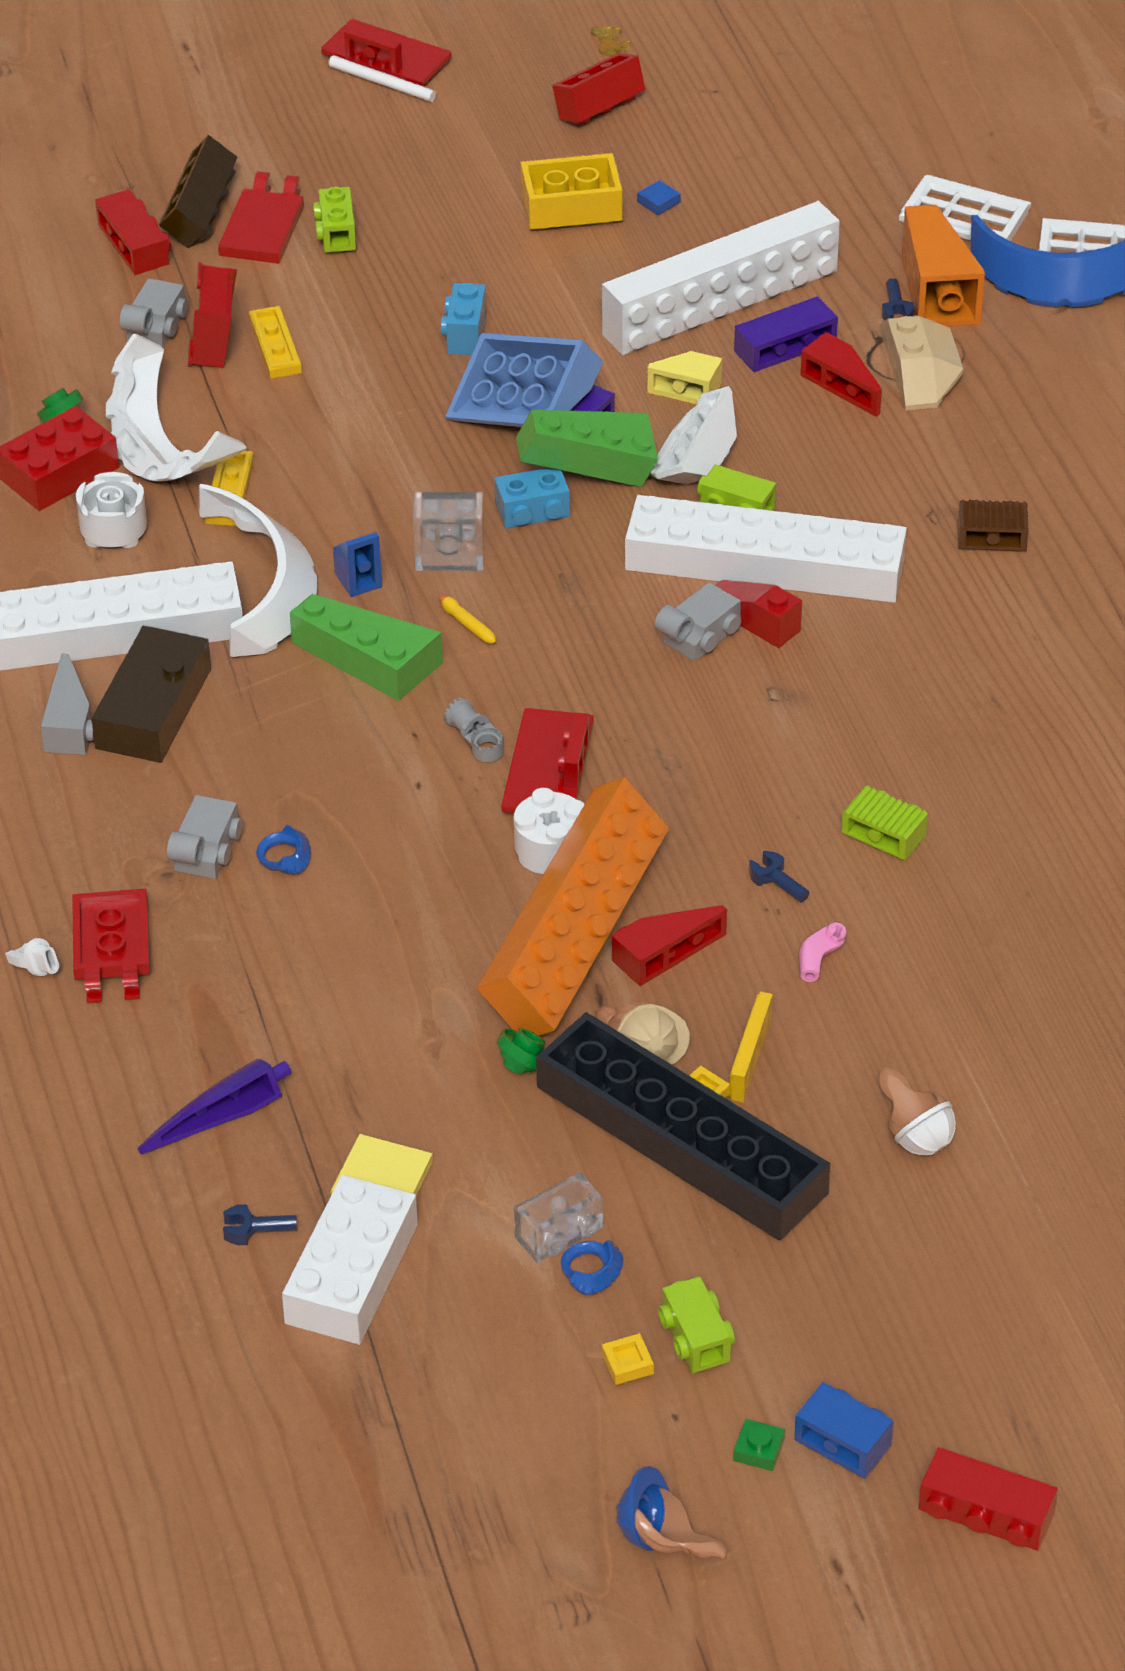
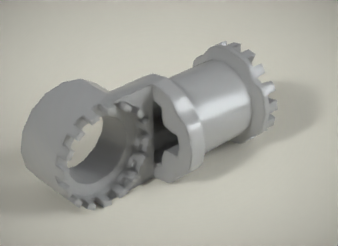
[444,697,504,763]

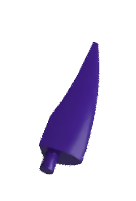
[137,1059,292,1154]

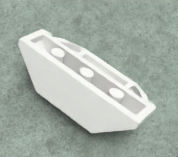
[650,386,737,484]

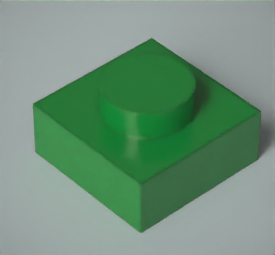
[733,1419,785,1471]

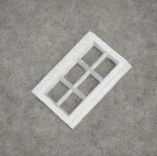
[899,175,1031,241]
[1039,218,1125,252]

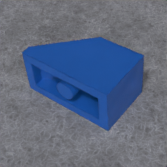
[333,532,382,597]

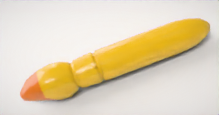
[439,595,496,644]

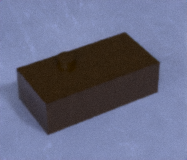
[91,625,211,763]

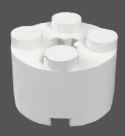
[76,472,147,548]
[514,788,584,874]

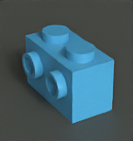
[441,283,486,355]
[494,468,570,529]

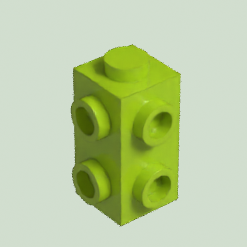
[313,187,356,252]
[697,464,776,511]
[658,1276,735,1374]

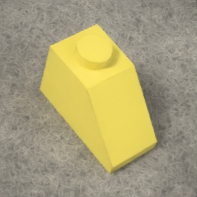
[647,351,722,404]

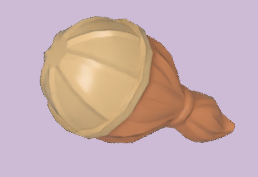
[592,1002,690,1065]

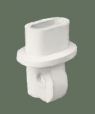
[5,938,59,976]

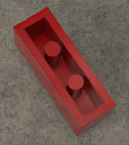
[552,53,646,125]
[95,189,172,275]
[918,1447,1058,1551]

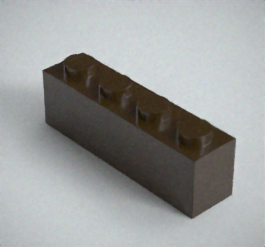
[159,134,238,248]

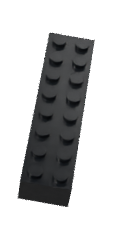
[536,1012,830,1241]

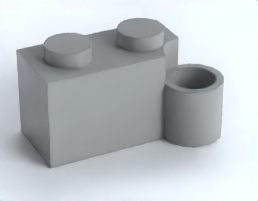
[120,278,189,348]
[654,582,741,661]
[167,795,243,879]

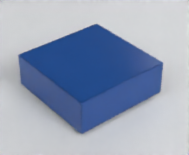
[637,180,681,215]

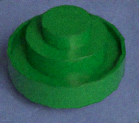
[36,388,84,423]
[496,1028,545,1075]

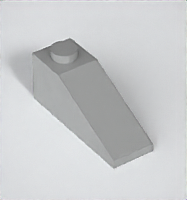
[41,653,94,755]

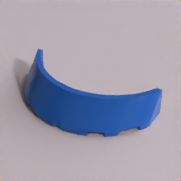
[971,215,1125,307]

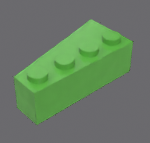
[516,410,658,487]
[290,594,443,701]

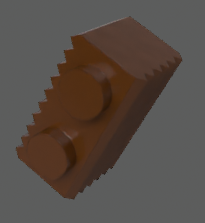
[958,499,1028,551]

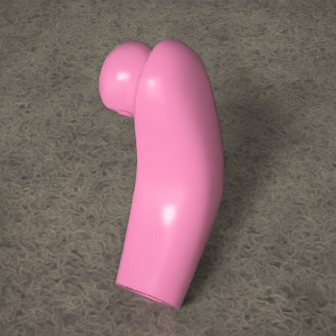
[799,922,847,982]

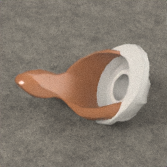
[879,1067,956,1155]

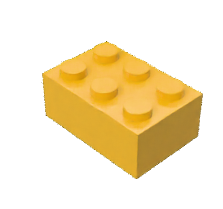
[521,153,622,229]

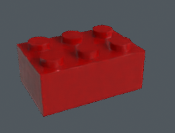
[0,406,119,511]

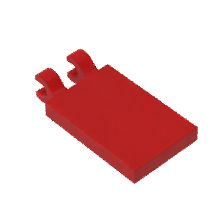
[218,171,304,264]
[72,888,150,1003]

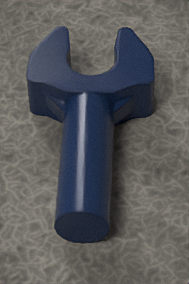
[881,278,914,321]
[749,851,810,903]
[223,1204,297,1245]

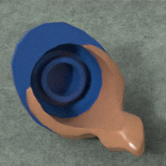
[616,1466,726,1559]

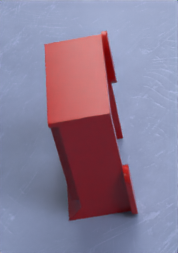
[187,262,237,368]

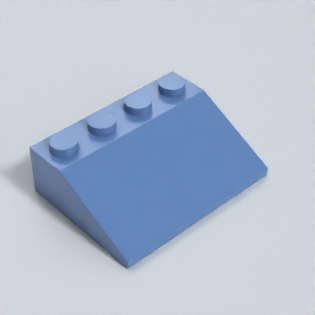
[445,333,603,427]

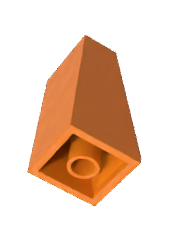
[902,205,985,326]

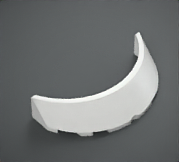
[106,334,247,481]
[199,484,317,657]

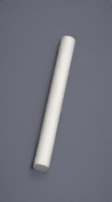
[329,55,436,102]

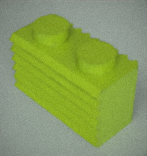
[841,785,928,861]

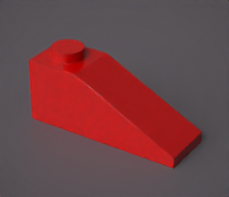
[800,332,882,417]
[715,580,802,648]
[612,905,727,986]

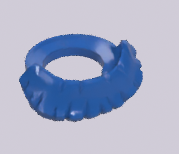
[256,825,311,874]
[561,1240,623,1295]

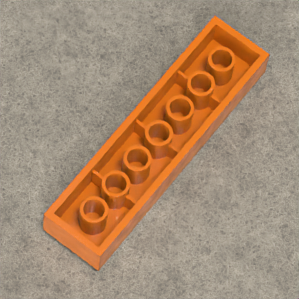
[476,776,669,1036]

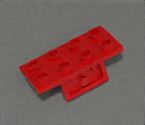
[321,19,452,86]
[501,708,594,813]

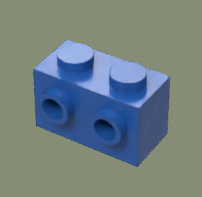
[794,1382,894,1479]

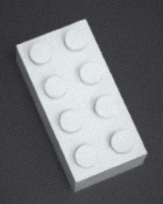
[282,1175,418,1345]

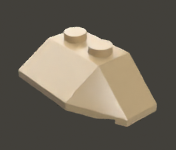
[879,316,964,411]

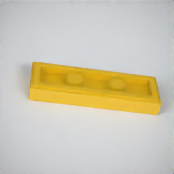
[249,306,302,379]
[204,451,254,526]
[729,991,773,1103]

